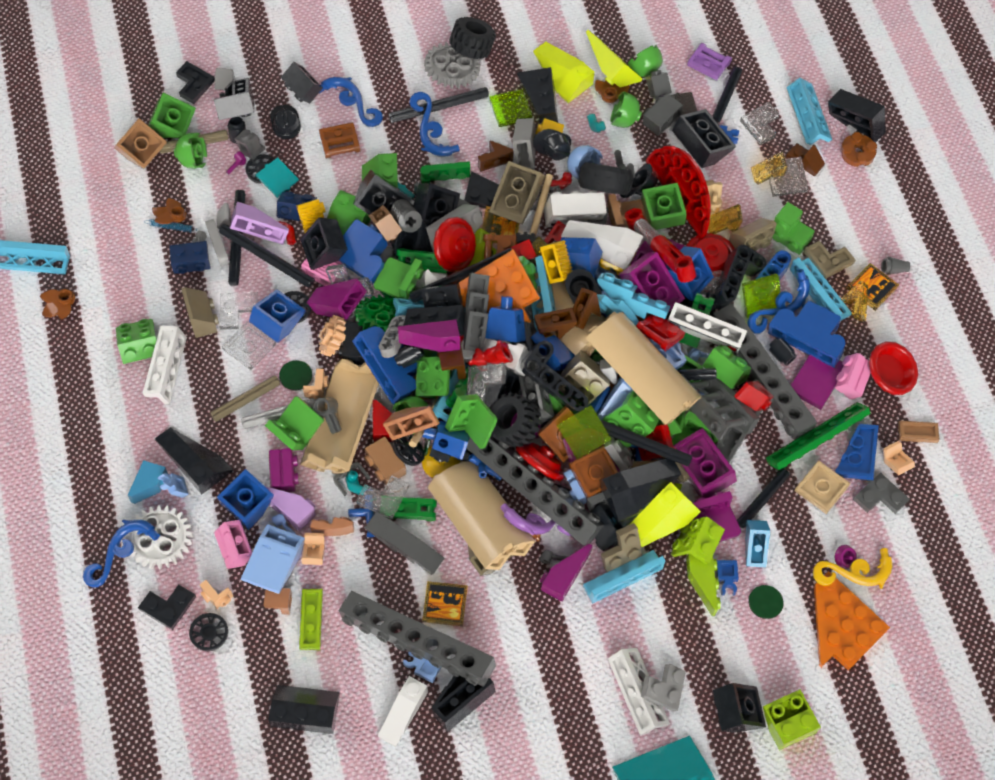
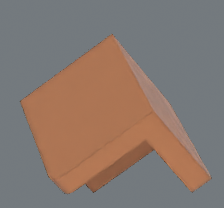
[264,588,292,615]

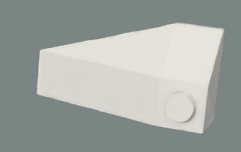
[561,220,644,270]

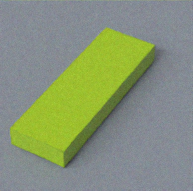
[299,589,323,650]

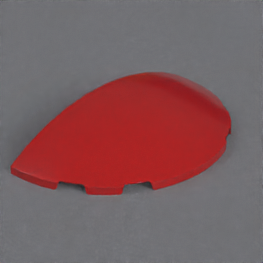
[646,145,711,239]

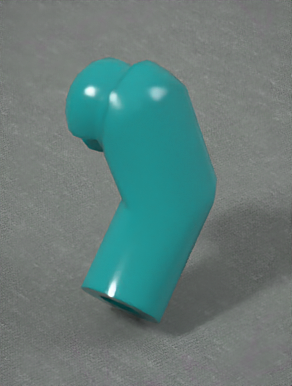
[587,114,606,133]
[345,470,369,497]

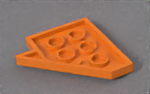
[459,250,540,323]
[814,571,890,671]

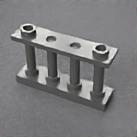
[681,374,759,441]

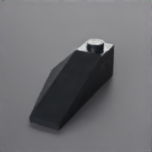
[412,183,460,252]
[155,427,233,495]
[601,458,681,522]

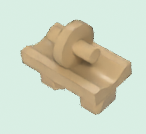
[706,180,723,213]

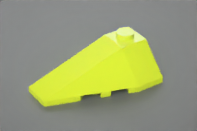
[586,30,643,88]
[533,42,594,103]
[629,482,701,548]

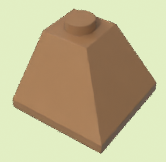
[114,118,167,169]

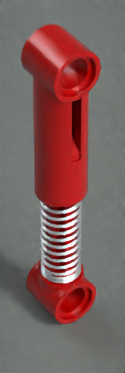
[625,208,696,283]

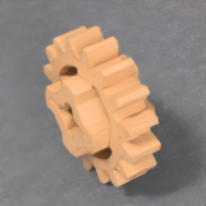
[319,315,346,357]

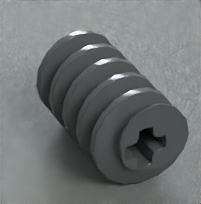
[391,199,422,232]

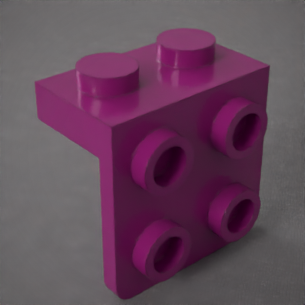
[693,491,741,542]

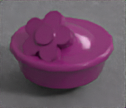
[834,545,857,569]

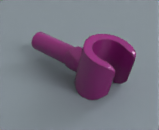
[226,151,246,175]

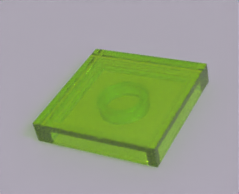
[489,89,533,127]
[742,274,780,319]
[557,405,612,459]

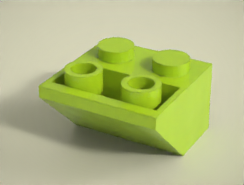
[763,689,821,751]

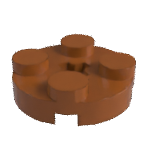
[840,132,877,167]

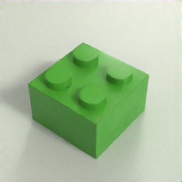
[641,183,687,230]

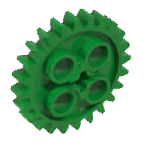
[355,294,396,337]

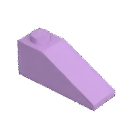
[230,202,289,245]
[265,486,316,532]

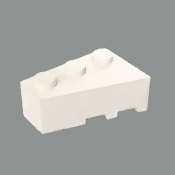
[544,191,607,228]

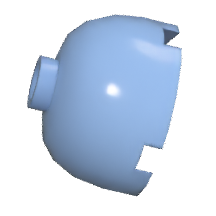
[567,145,603,179]

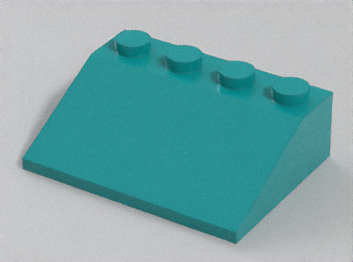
[612,735,715,780]

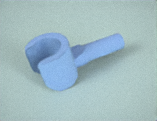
[688,348,710,362]
[272,514,296,534]

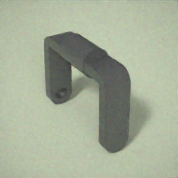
[614,150,635,178]
[333,462,371,496]

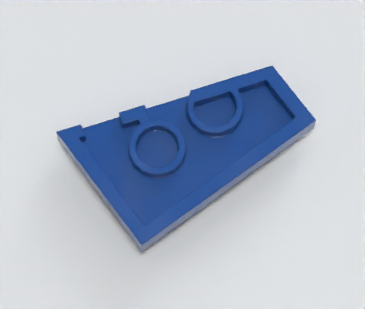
[834,424,879,481]

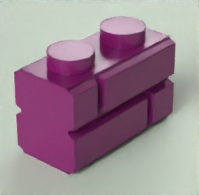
[269,448,299,492]

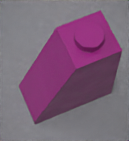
[307,279,367,320]

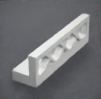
[143,326,187,404]
[608,648,670,735]

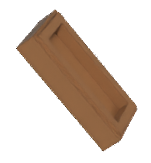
[898,421,939,443]

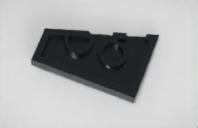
[464,171,499,209]

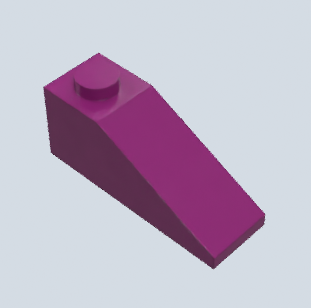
[398,320,460,352]
[540,544,593,602]

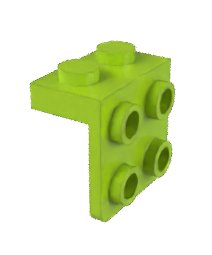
[671,516,725,564]

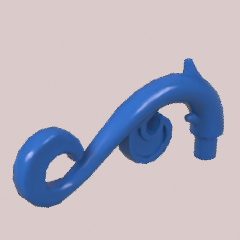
[319,77,383,127]
[410,92,460,157]
[747,269,810,334]
[83,520,160,588]

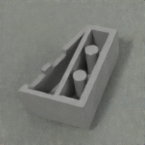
[426,204,483,252]

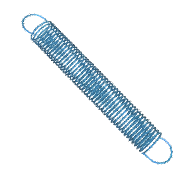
[146,219,197,233]

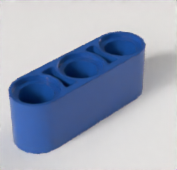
[752,250,791,299]

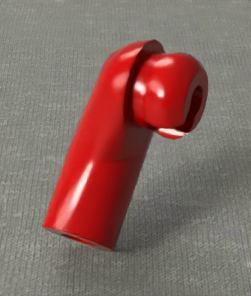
[550,172,572,190]
[278,221,296,245]

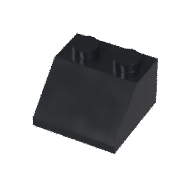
[300,217,348,270]
[713,683,766,733]

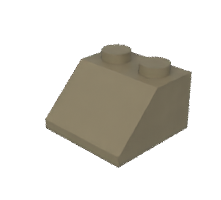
[181,287,219,338]

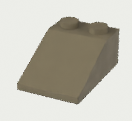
[489,161,546,225]

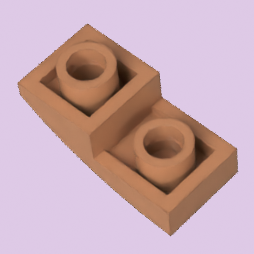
[310,517,355,536]

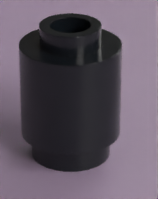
[227,117,246,144]
[769,338,797,366]
[394,345,425,368]

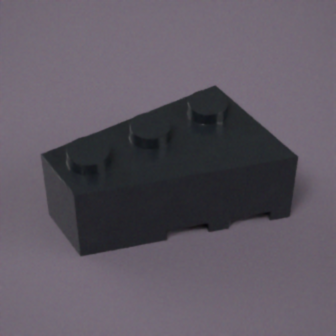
[431,663,496,732]

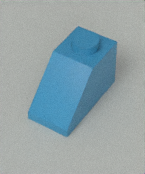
[128,460,169,504]
[745,520,770,567]

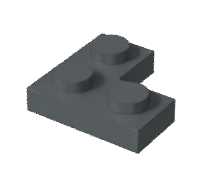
[853,472,910,514]

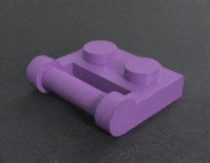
[687,43,732,81]

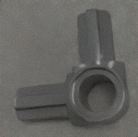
[311,397,342,434]

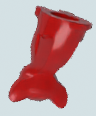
[468,340,513,371]

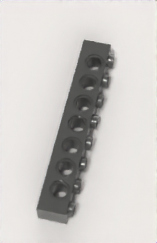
[512,304,555,424]
[712,304,817,440]
[466,435,604,546]
[338,590,496,687]

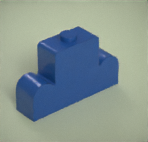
[338,219,388,285]
[768,301,845,368]
[352,326,417,405]

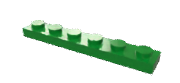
[766,402,871,470]

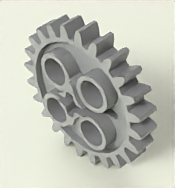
[424,42,481,89]

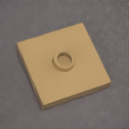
[794,460,851,514]

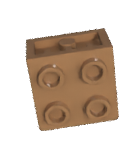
[607,194,648,228]

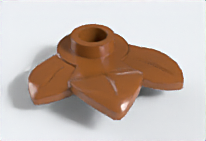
[595,80,629,103]
[152,198,187,224]
[40,289,75,320]

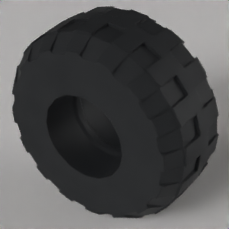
[578,162,634,195]

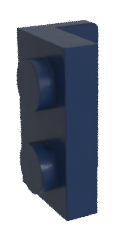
[276,192,317,221]
[169,241,211,274]

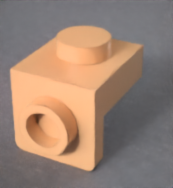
[303,369,328,399]
[883,441,915,475]
[302,533,325,565]
[200,580,233,609]

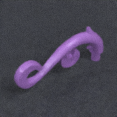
[501,503,571,536]

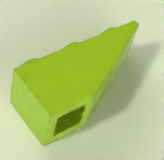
[686,553,721,616]

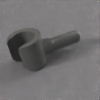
[540,550,567,564]

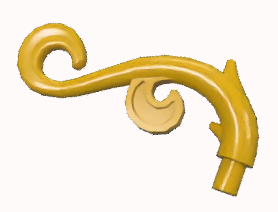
[813,548,892,589]

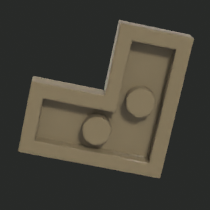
[804,241,856,279]
[601,523,643,572]

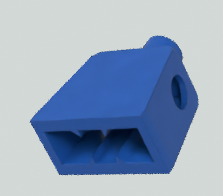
[485,296,526,342]
[531,331,575,376]
[422,421,468,460]

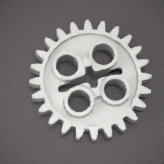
[126,505,193,570]

